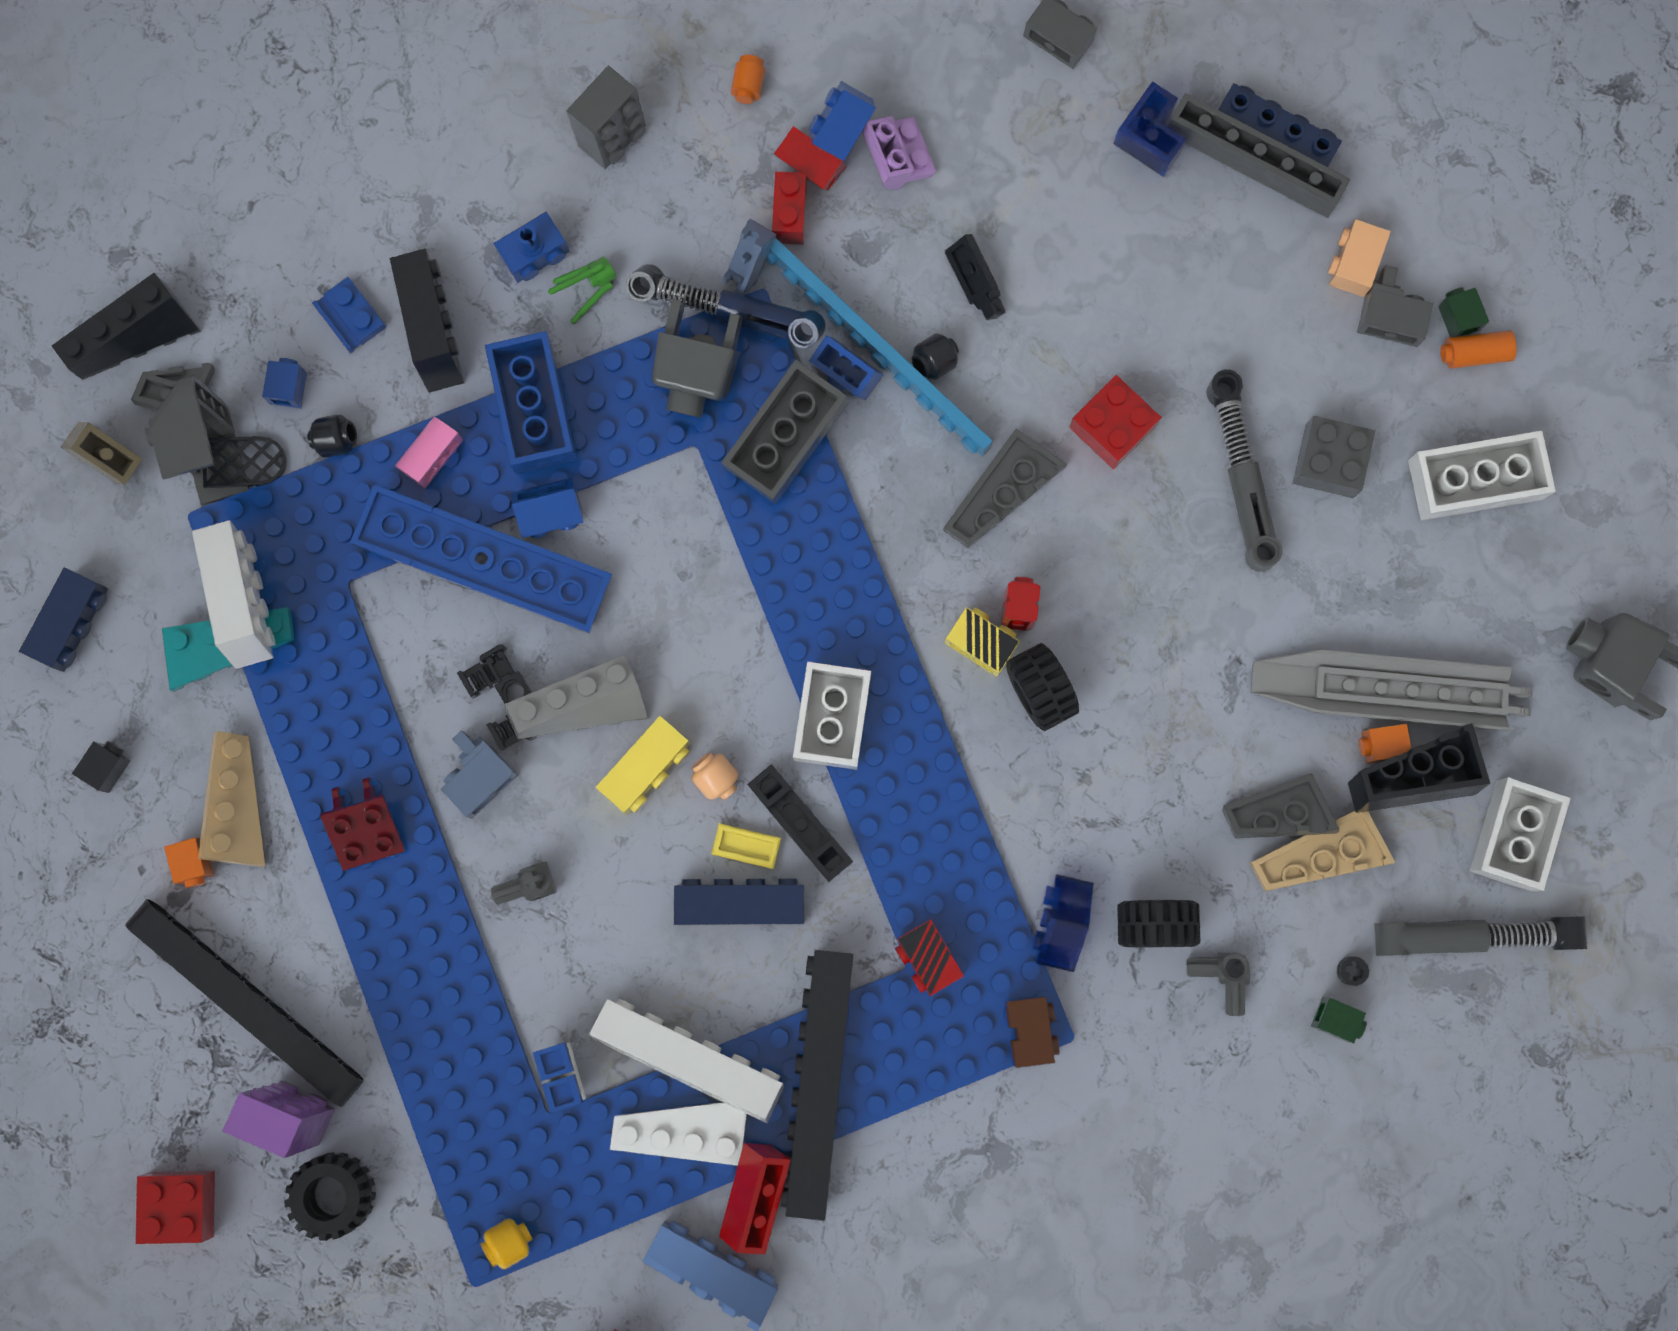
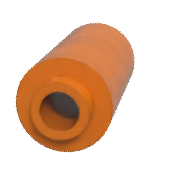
[1440,330,1517,369]

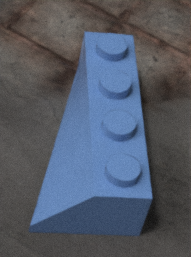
[643,1220,779,1331]

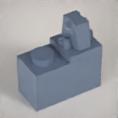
[440,730,518,819]

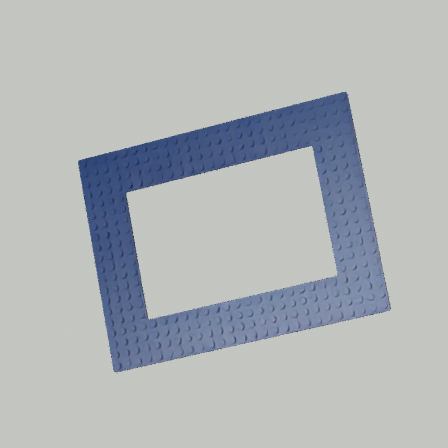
[188,289,1074,1287]

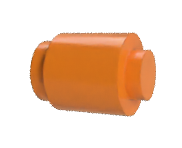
[730,55,765,104]

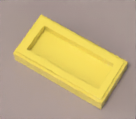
[711,823,781,870]

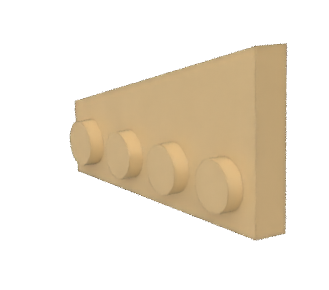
[198,731,265,867]
[1250,810,1396,891]

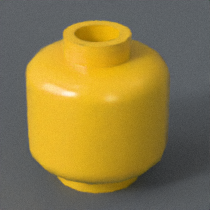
[480,1218,532,1269]

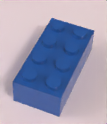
[485,331,578,474]

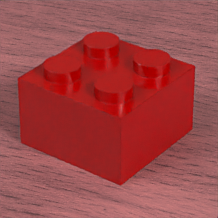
[1069,375,1162,470]
[135,1171,215,1244]

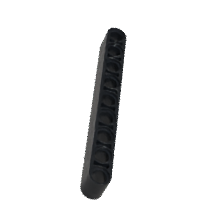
[125,899,364,1107]

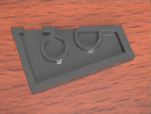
[1222,773,1339,839]

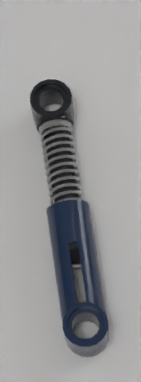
[626,264,826,349]

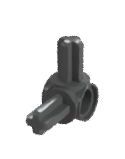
[491,862,556,905]
[1187,952,1250,1016]

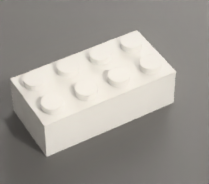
[1408,431,1556,521]
[192,520,275,669]

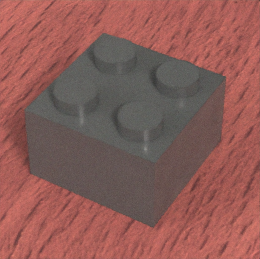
[1292,416,1376,498]

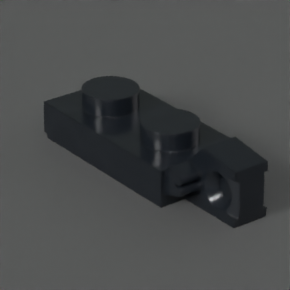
[945,234,1006,320]

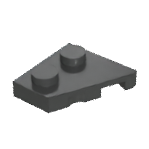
[131,363,215,411]

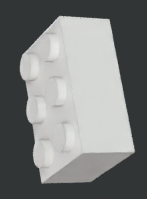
[793,662,871,770]
[1470,778,1571,892]

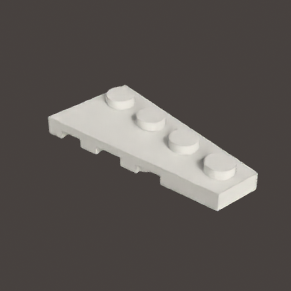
[610,1102,747,1166]

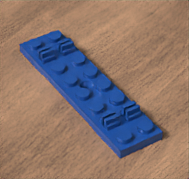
[350,484,612,634]

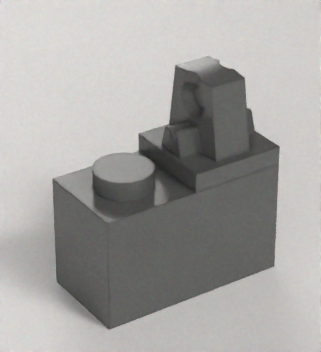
[1357,265,1433,347]

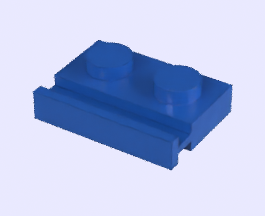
[312,277,387,354]

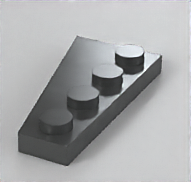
[943,429,1067,548]

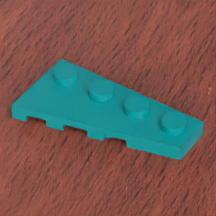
[162,607,295,692]

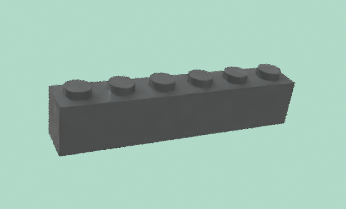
[1165,93,1351,218]

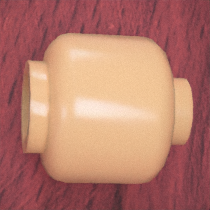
[691,752,739,800]

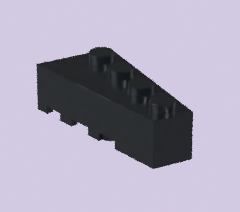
[389,248,464,393]

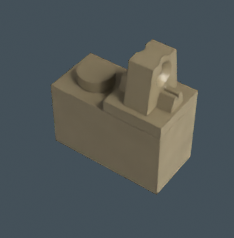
[60,422,143,485]

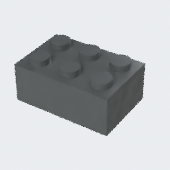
[566,65,646,169]

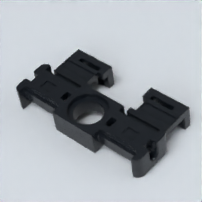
[457,644,537,751]

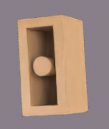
[1328,219,1391,297]

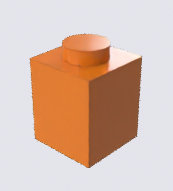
[1359,724,1411,763]
[164,837,214,889]

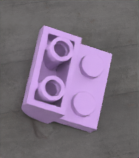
[862,116,936,189]

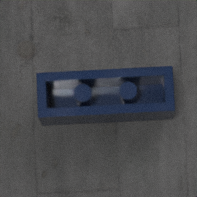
[19,567,108,672]

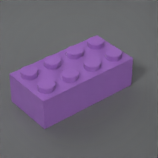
[222,1081,335,1158]

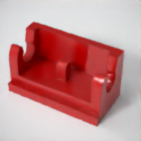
[774,126,846,191]

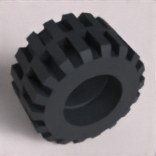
[1006,643,1079,731]
[1117,900,1201,947]
[284,1152,376,1241]

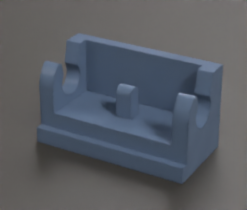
[722,218,777,295]

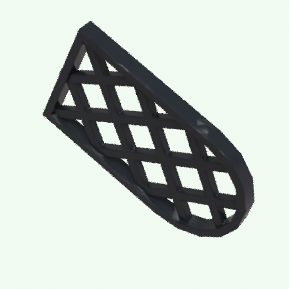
[203,436,286,488]

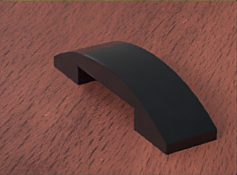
[747,764,853,882]

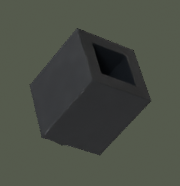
[72,741,130,793]

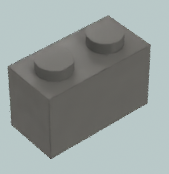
[1023,0,1097,69]

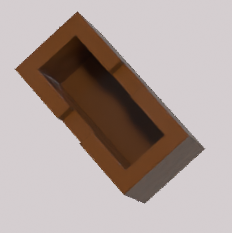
[1005,996,1060,1068]

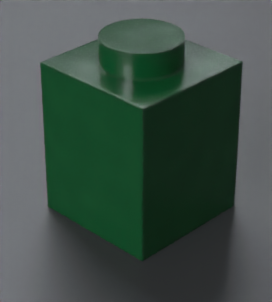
[1438,287,1490,337]
[1311,997,1367,1043]

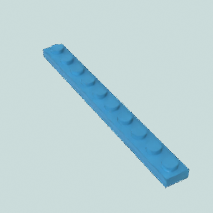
[766,238,993,457]

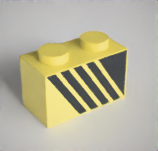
[944,607,1020,677]

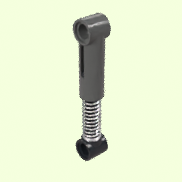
[1206,369,1282,572]
[1374,916,1587,956]

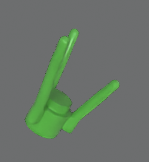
[548,256,617,324]

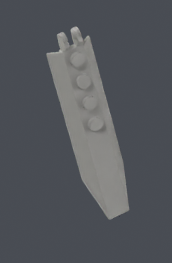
[1251,650,1532,731]

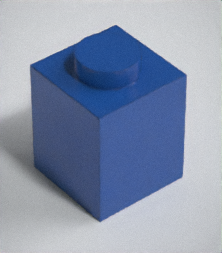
[262,358,307,408]

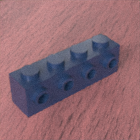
[1218,83,1342,167]

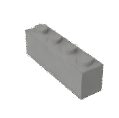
[505,654,648,739]

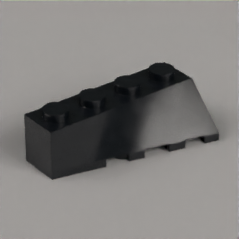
[51,273,201,380]
[1348,723,1490,813]

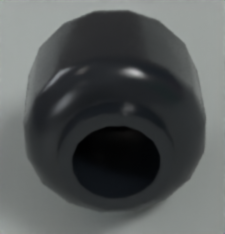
[911,333,959,380]
[307,415,357,458]

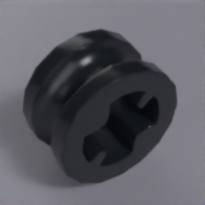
[1337,956,1369,986]

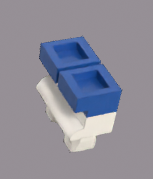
[533,1042,586,1114]

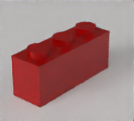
[719,1143,791,1254]

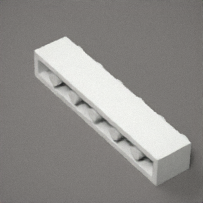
[589,998,784,1123]

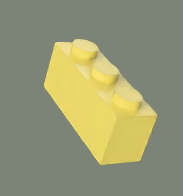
[595,716,691,815]

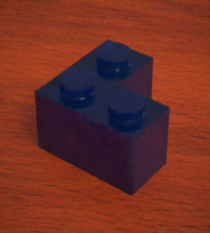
[1113,81,1187,177]
[1032,874,1094,972]

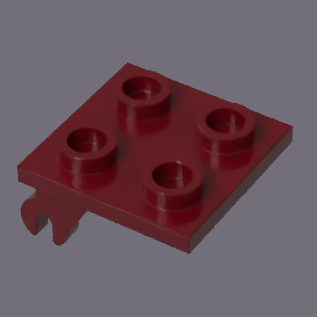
[320,777,405,871]

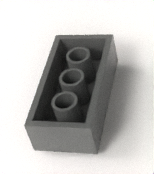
[721,360,849,505]

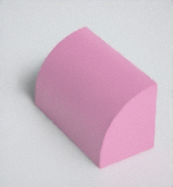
[395,417,463,489]

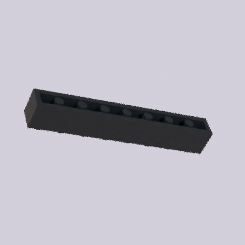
[780,950,854,1221]

